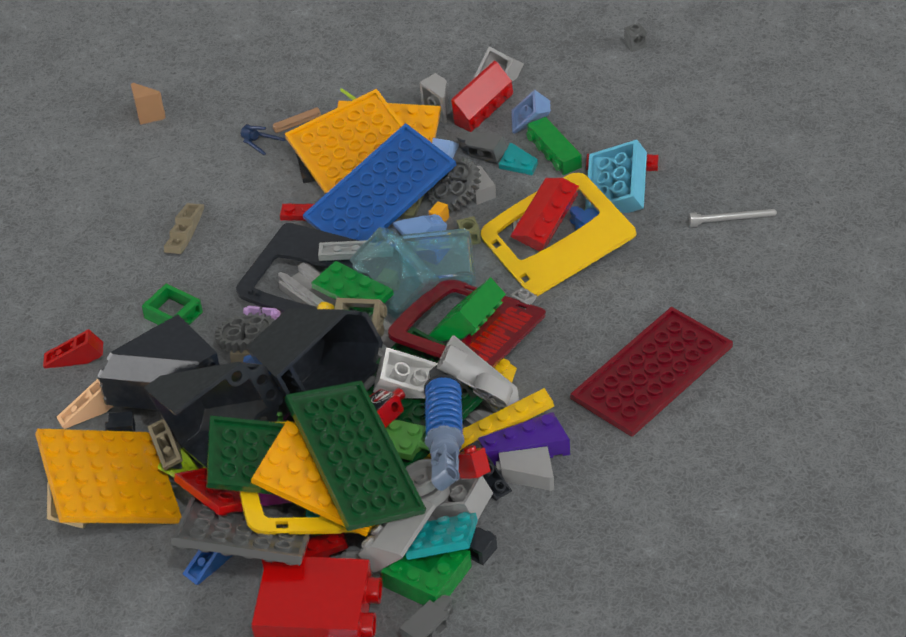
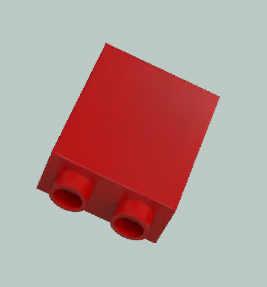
[252,557,382,637]

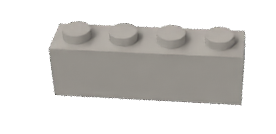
[358,500,436,573]

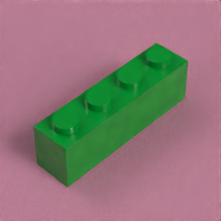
[526,117,582,175]

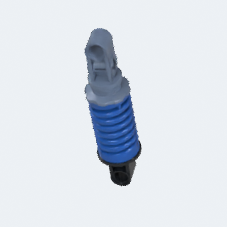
[424,364,464,491]

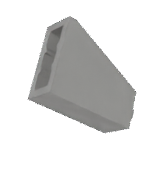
[496,446,554,491]

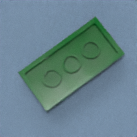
[311,261,394,317]

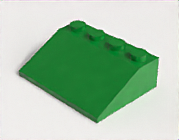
[428,277,506,341]

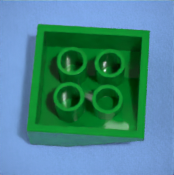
[381,549,472,606]

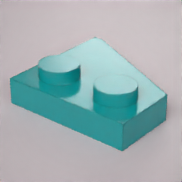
[499,143,538,175]

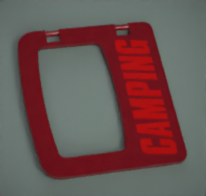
[388,280,546,368]

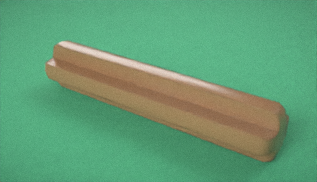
[273,108,321,133]

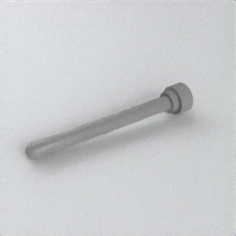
[688,209,777,227]

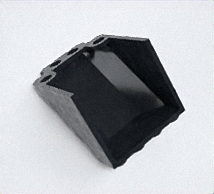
[97,314,219,411]
[144,362,284,468]

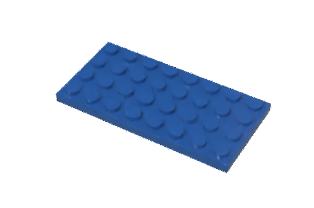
[303,123,456,241]

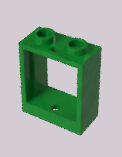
[142,283,203,325]

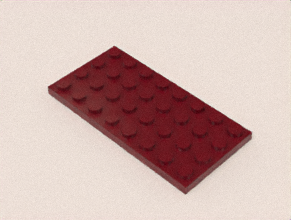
[570,306,733,437]

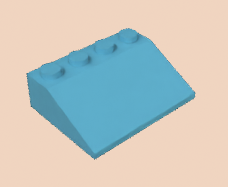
[585,140,647,213]

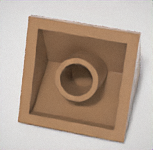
[131,83,166,125]

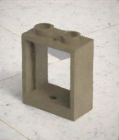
[335,298,387,337]

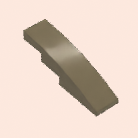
[164,203,204,254]

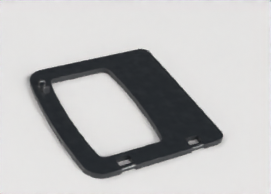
[236,223,393,313]

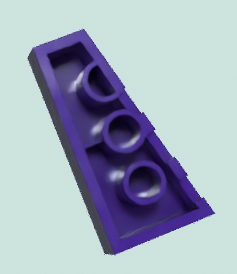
[478,412,570,466]

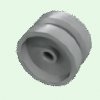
[406,459,451,507]

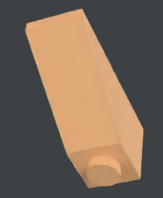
[57,379,114,429]

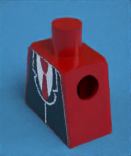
[370,388,405,428]

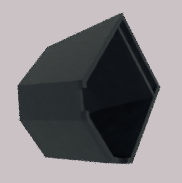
[246,309,383,420]

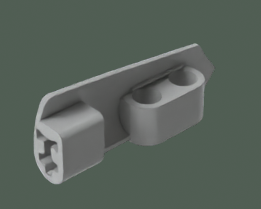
[437,335,519,409]

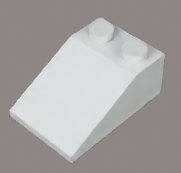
[373,347,438,398]

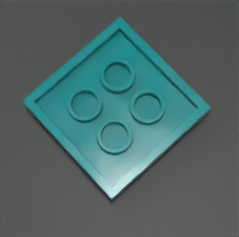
[405,512,478,560]

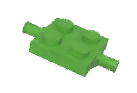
[386,420,430,461]

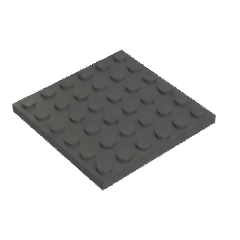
[171,495,311,565]

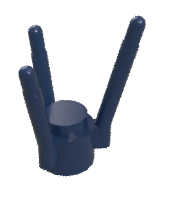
[241,124,285,155]

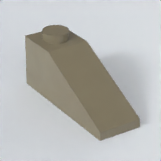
[148,419,183,470]

